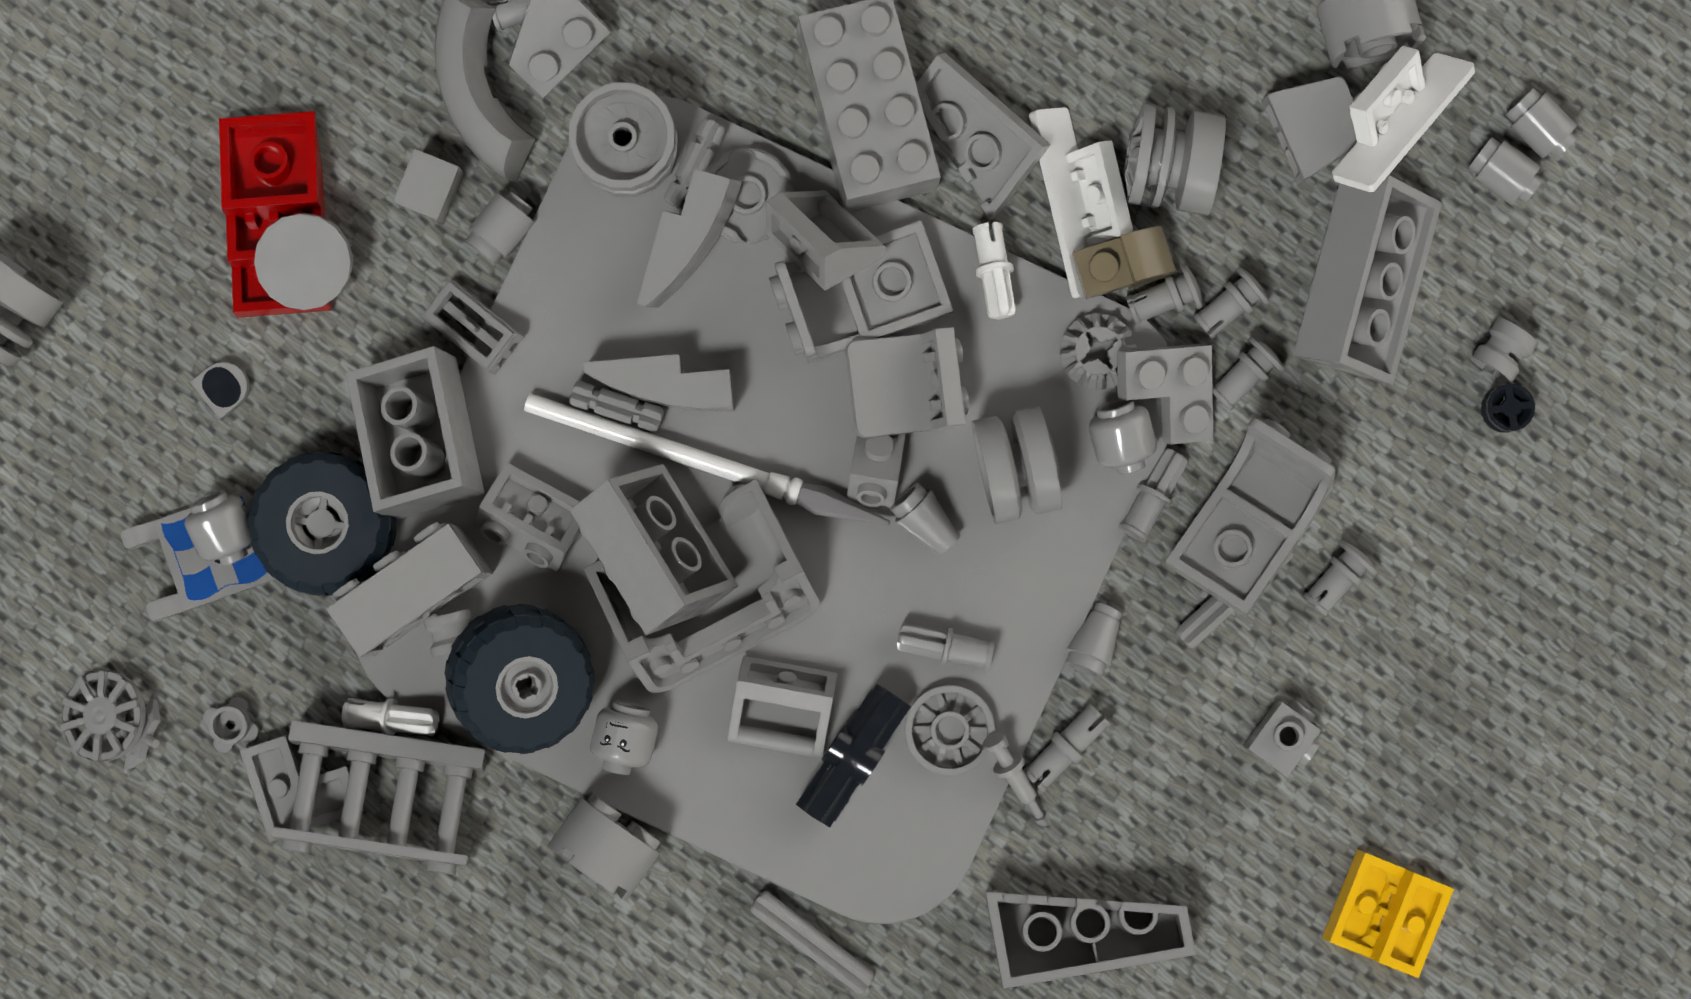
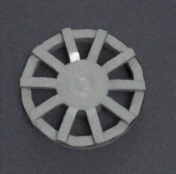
[60,670,146,761]
[904,685,995,776]

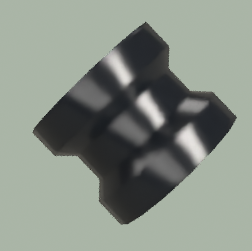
[1480,383,1535,433]

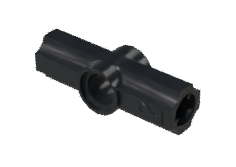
[796,683,911,828]

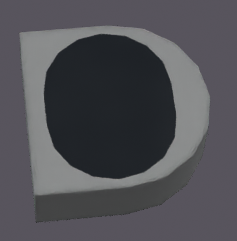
[190,362,250,420]

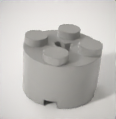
[1317,0,1426,69]
[548,793,661,901]

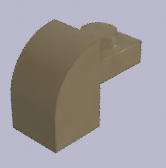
[1072,226,1177,300]

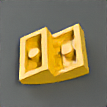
[1322,849,1454,978]

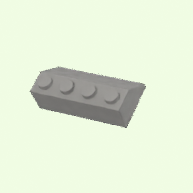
[1293,175,1442,386]

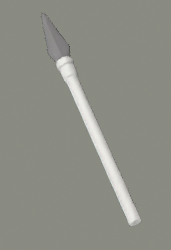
[524,393,890,526]

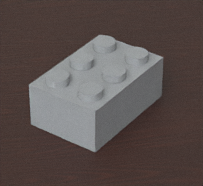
[346,346,485,520]
[570,464,738,635]
[326,522,493,658]

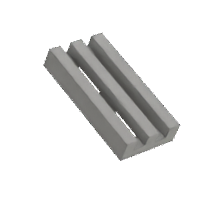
[422,278,524,375]

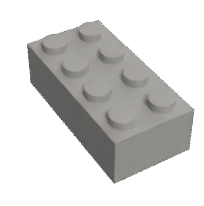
[797,0,941,212]

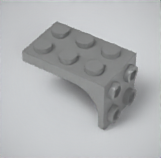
[769,220,953,363]
[1165,418,1335,618]

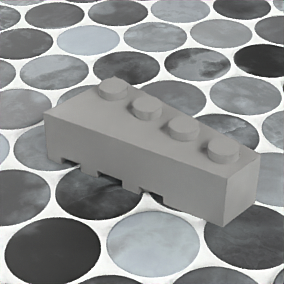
[985,892,1196,989]

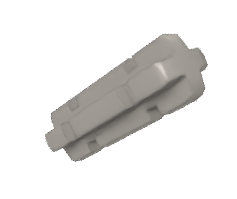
[664,118,725,210]
[569,381,664,432]

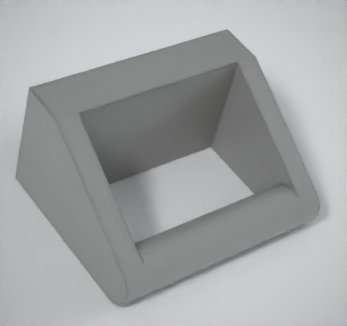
[765,190,887,291]
[727,656,838,759]

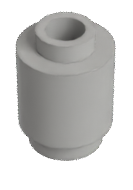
[1505,88,1577,159]
[1468,137,1543,205]
[465,191,535,265]

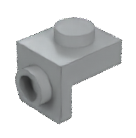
[847,434,905,507]

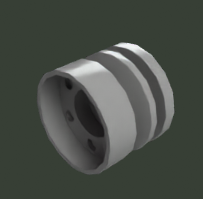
[1124,103,1226,216]
[0,252,64,368]

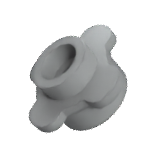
[203,697,259,753]

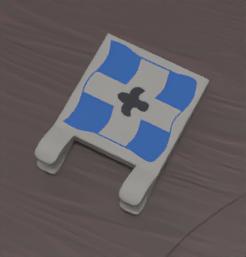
[121,489,275,621]

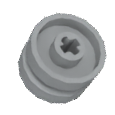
[569,82,678,197]
[972,406,1062,524]

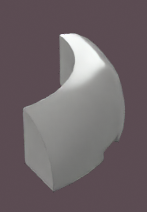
[435,0,535,182]

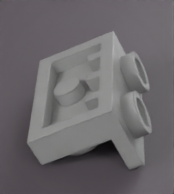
[474,462,580,571]

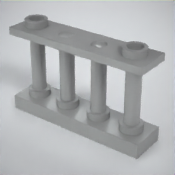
[271,720,486,875]

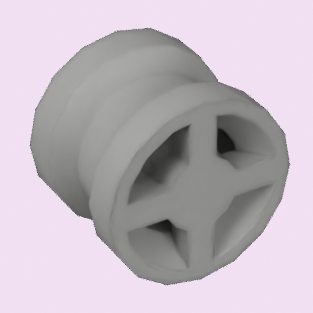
[423,608,473,658]

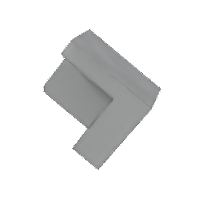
[394,149,464,225]

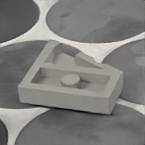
[508,0,611,98]

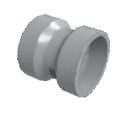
[1471,318,1538,384]

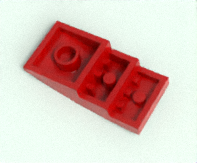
[219,111,332,318]

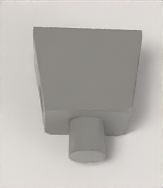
[1262,76,1363,185]

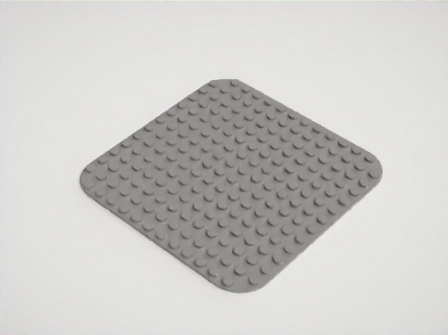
[357,96,1168,924]

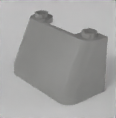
[583,479,820,693]

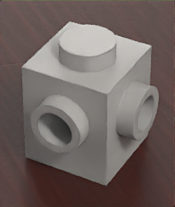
[1242,699,1321,778]

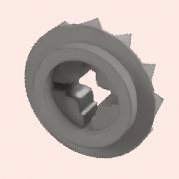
[1060,313,1137,390]

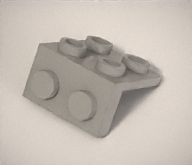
[845,327,969,438]

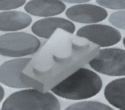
[916,53,1051,220]

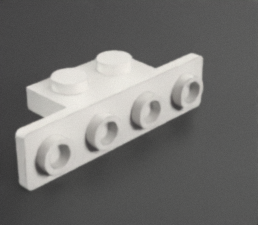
[1332,46,1475,192]
[1029,107,1134,298]

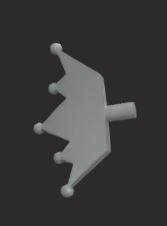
[120,693,161,774]

